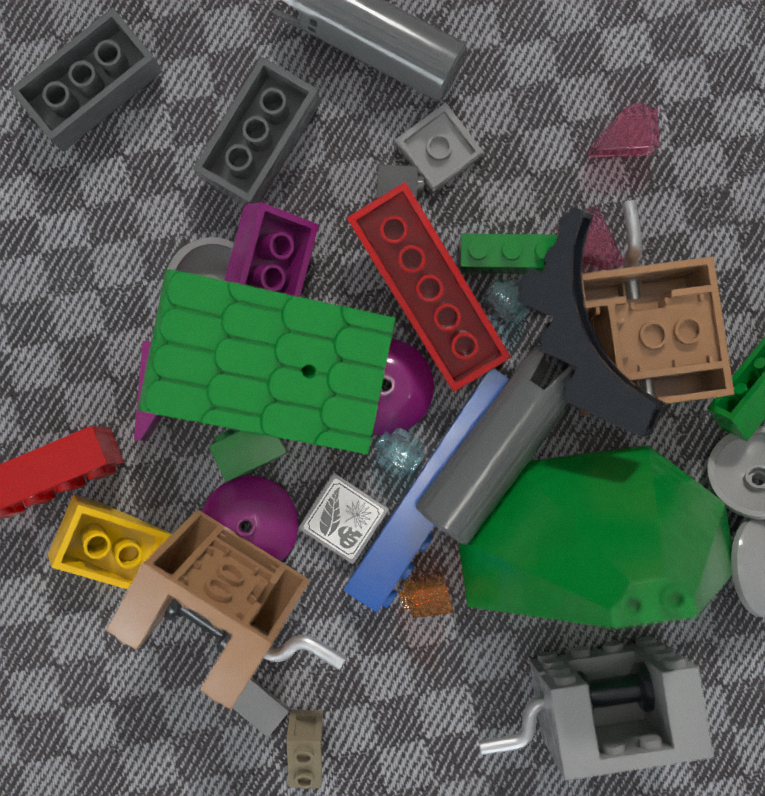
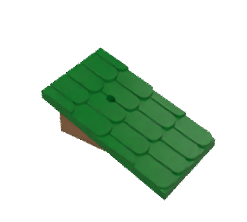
[137,269,395,454]

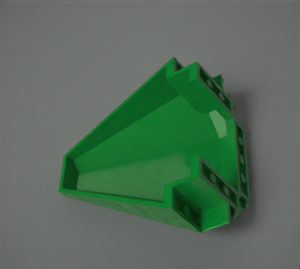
[458,445,732,628]

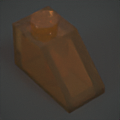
[399,571,454,618]

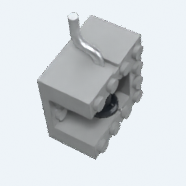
[479,636,714,781]

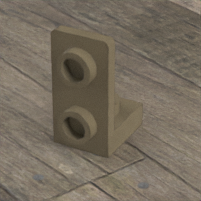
[287,710,323,789]

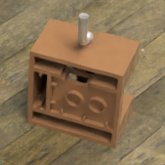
[572,200,734,416]
[106,509,346,710]

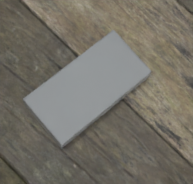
[232,677,290,738]

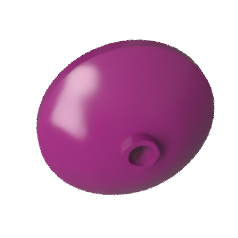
[372,339,434,435]
[202,475,299,562]

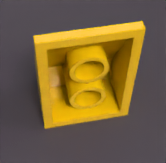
[48,494,172,590]

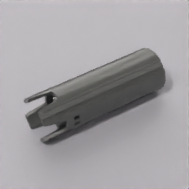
[271,0,467,102]
[416,346,575,545]

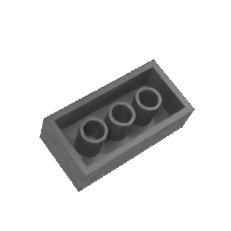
[10,7,163,152]
[193,56,321,205]

